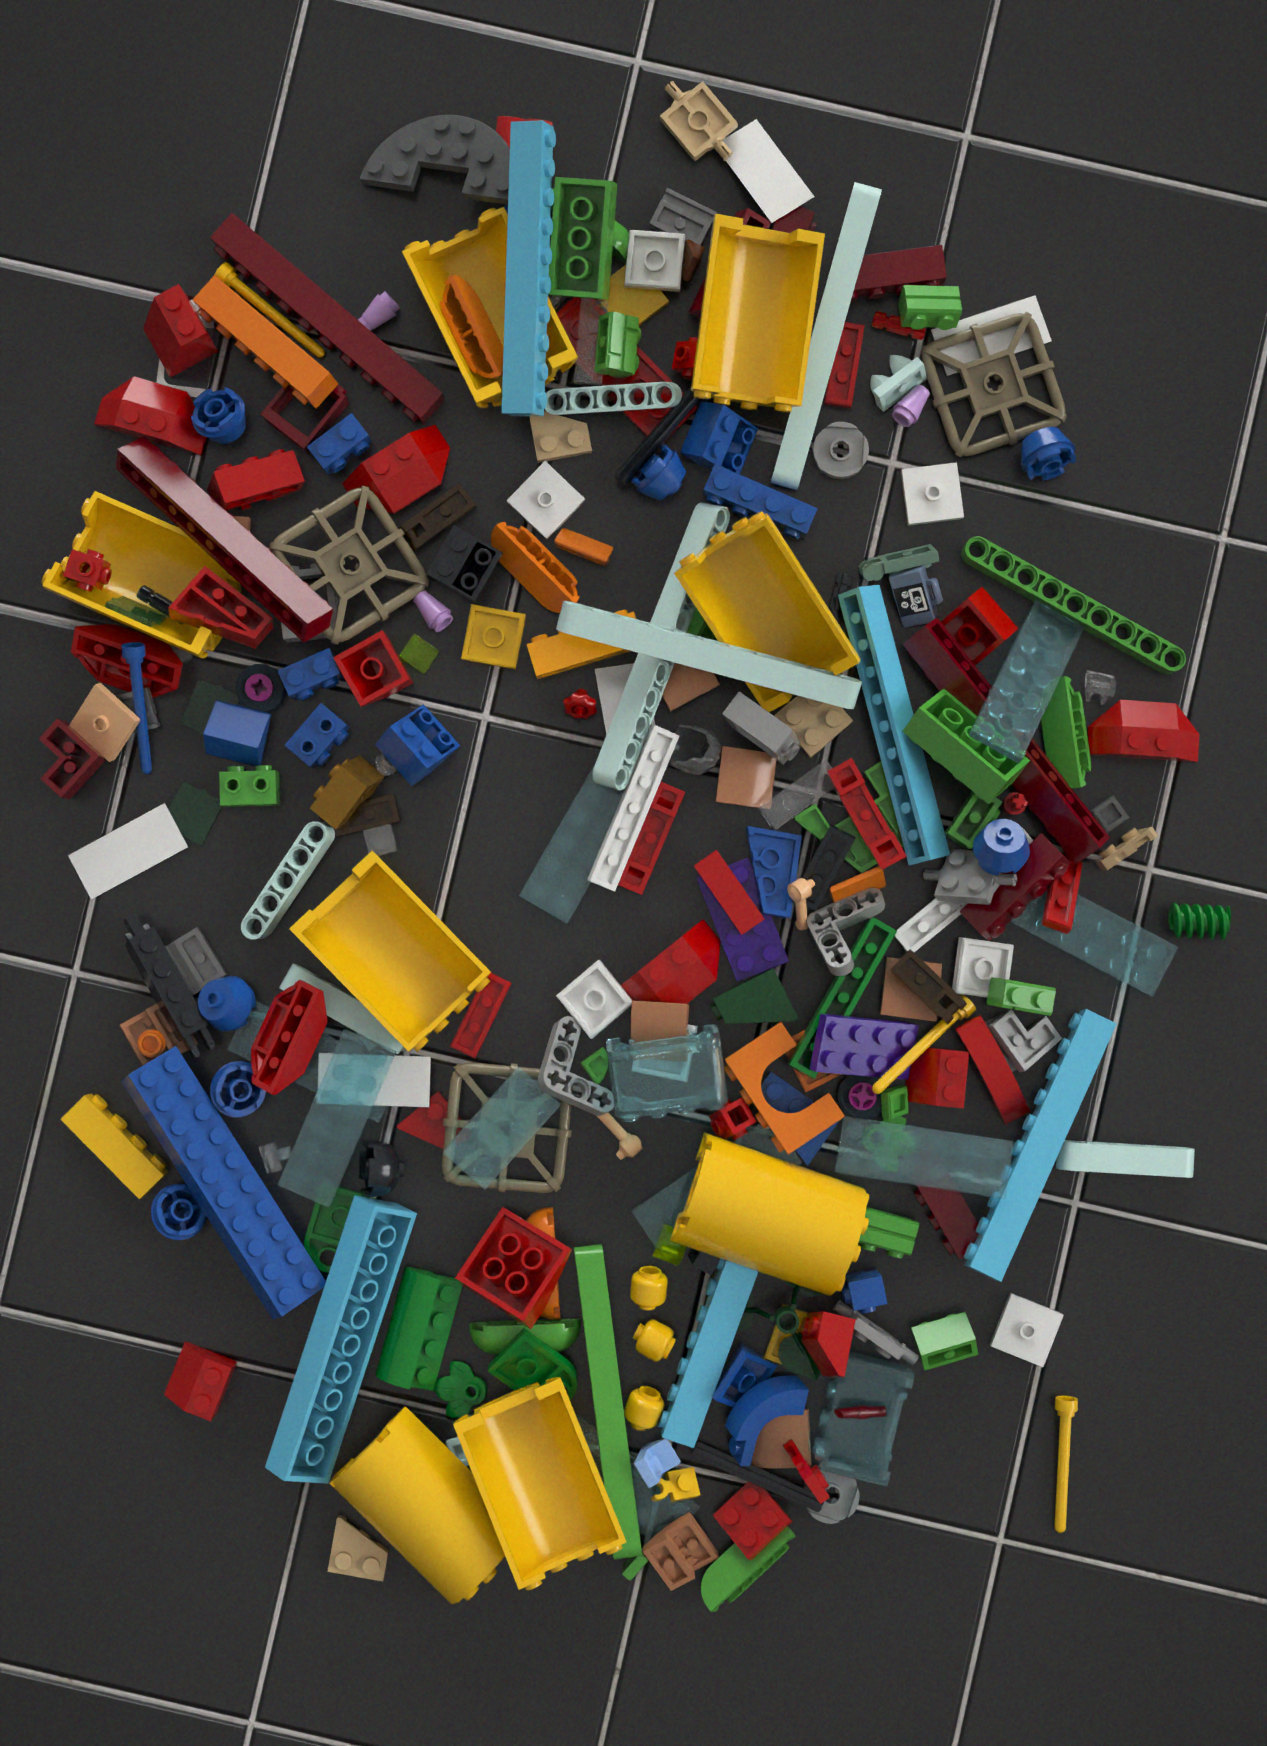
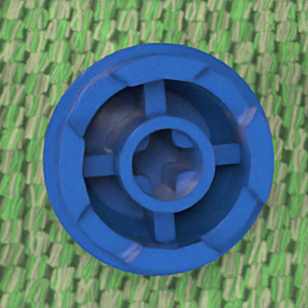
[191,387,246,444]
[1021,427,1076,481]
[631,444,686,501]
[973,819,1030,876]
[198,976,256,1031]
[210,1061,266,1117]
[151,1184,206,1240]

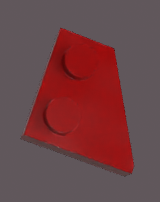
[397,1091,474,1151]
[783,1439,830,1504]

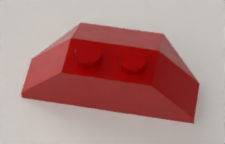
[94,376,206,456]
[342,425,450,514]
[71,624,183,698]
[1087,700,1199,762]
[621,919,721,1008]
[251,980,328,1095]

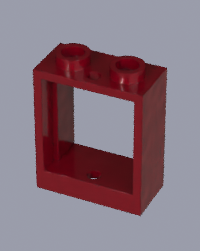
[260,384,349,455]

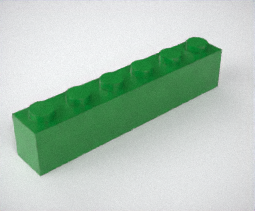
[786,917,897,1079]

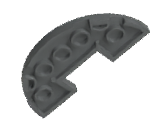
[360,115,510,205]

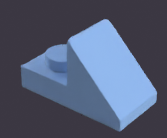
[634,1439,680,1488]

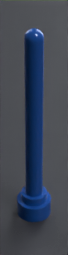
[121,642,152,774]

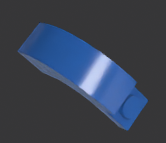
[725,1376,809,1466]

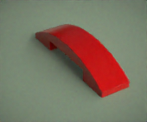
[827,758,907,870]
[618,782,685,895]
[955,1015,1030,1125]

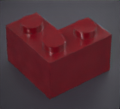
[39,718,106,800]

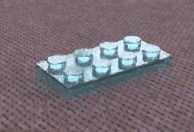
[442,1066,561,1190]

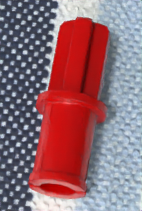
[1001,792,1028,815]

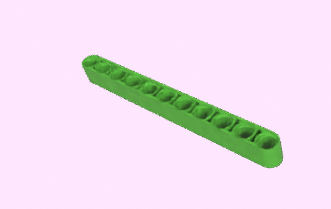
[574,1244,642,1560]

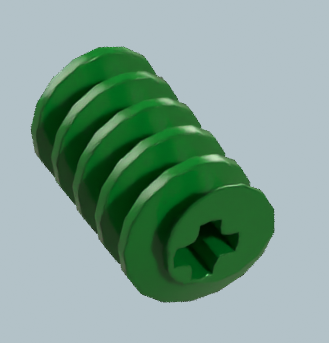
[1168,903,1231,940]

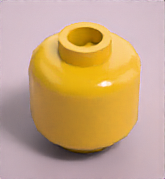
[630,1266,668,1311]
[633,1319,676,1362]
[624,1386,664,1431]

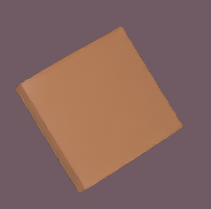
[662,663,720,712]
[715,746,776,810]
[880,956,942,1021]
[631,1001,690,1061]
[119,1004,198,1066]
[751,1409,811,1468]
[642,1512,719,1591]

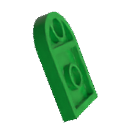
[304,1182,376,1273]
[487,1328,577,1400]

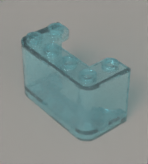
[606,1024,728,1122]
[813,1351,915,1487]

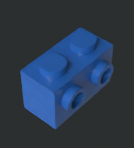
[307,413,373,476]
[278,648,344,701]
[285,703,350,769]
[841,1267,888,1313]

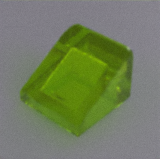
[399,634,439,674]
[653,1224,686,1265]

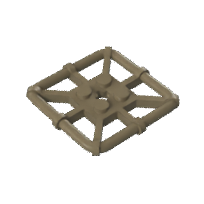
[920,312,1067,457]
[269,485,429,645]
[442,1062,573,1193]

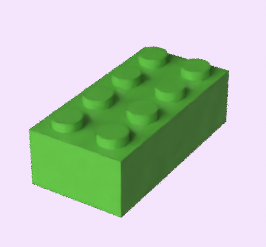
[548,177,617,300]
[903,689,1030,804]

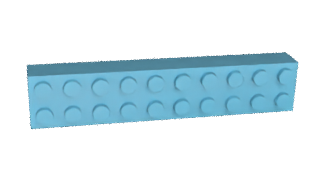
[265,1195,417,1484]

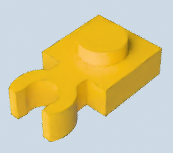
[651,1467,700,1502]

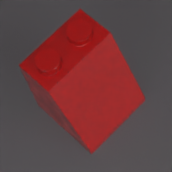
[143,284,219,378]

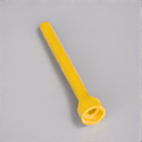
[214,262,325,358]
[872,994,976,1094]
[1055,1396,1078,1533]

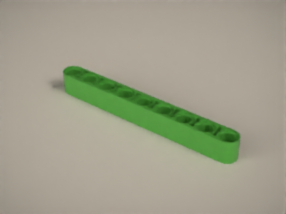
[961,536,1186,675]

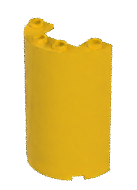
[402,207,578,408]
[691,214,825,412]
[42,491,241,659]
[674,511,860,712]
[289,850,491,1052]
[670,1133,869,1296]
[453,1377,626,1590]
[329,1406,505,1604]

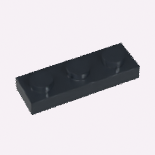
[802,824,856,911]

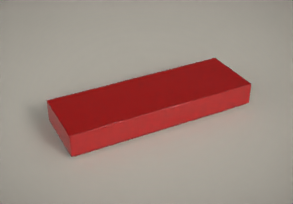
[823,322,865,409]
[694,850,764,935]
[1041,855,1083,934]
[450,973,512,1058]

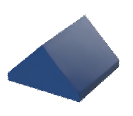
[203,700,271,766]
[712,1342,778,1407]

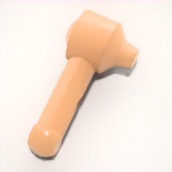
[787,878,815,931]
[596,1112,643,1160]

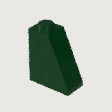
[710,968,799,1024]

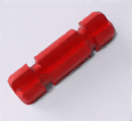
[872,311,926,340]

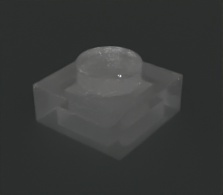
[363,824,398,856]

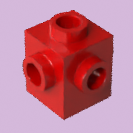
[672,337,698,380]
[63,549,112,592]
[709,1097,756,1141]

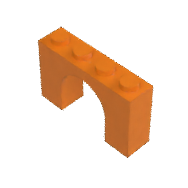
[723,1022,845,1155]

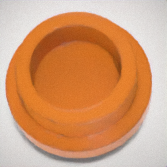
[137,1029,166,1058]

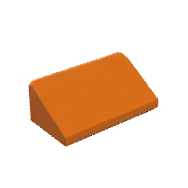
[554,528,613,566]
[828,866,886,903]

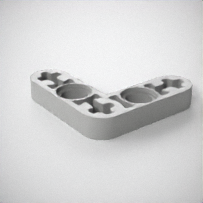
[807,888,885,976]
[537,1016,615,1116]

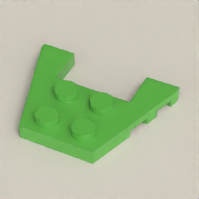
[793,761,904,873]

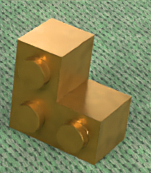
[310,755,385,829]

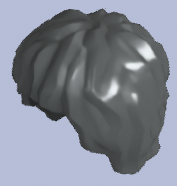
[668,724,721,775]

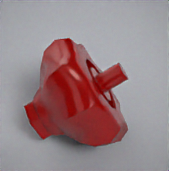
[563,688,597,719]

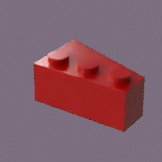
[207,449,305,511]
[168,566,273,649]

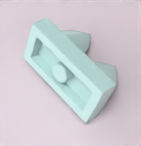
[870,355,927,412]

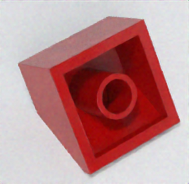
[941,587,1019,665]
[333,630,414,707]
[905,1047,969,1109]
[800,1311,856,1377]
[164,1341,237,1421]

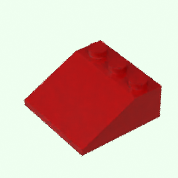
[455,1207,572,1329]

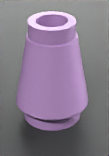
[358,291,400,331]
[892,385,930,427]
[413,590,453,632]

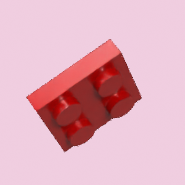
[713,1482,792,1560]

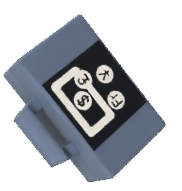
[889,565,943,628]

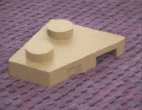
[529,411,592,463]
[1095,827,1159,871]
[327,1515,389,1582]

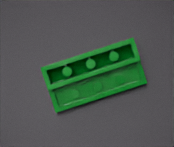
[375,1266,462,1391]

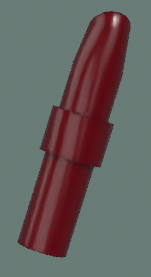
[834,1405,887,1420]

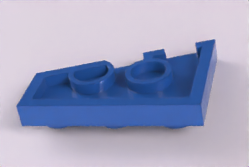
[746,826,802,919]
[761,1071,840,1166]

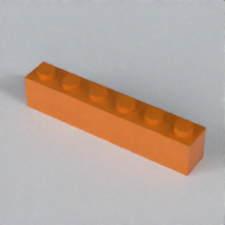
[192,275,338,408]

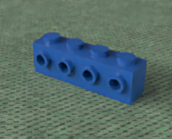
[703,464,818,540]

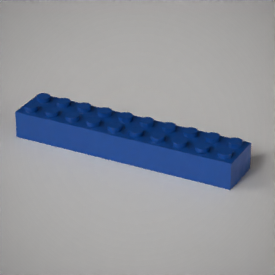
[121,1046,326,1320]

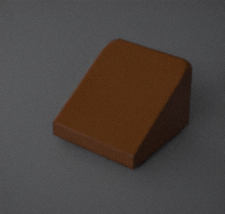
[682,239,705,281]

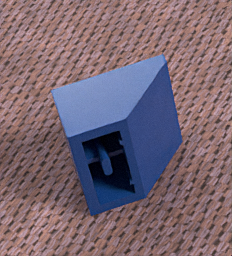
[680,402,758,475]
[375,704,460,786]

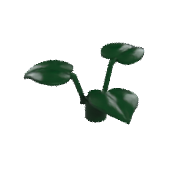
[736,1280,821,1381]

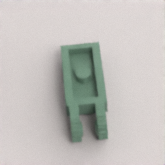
[858,544,939,582]

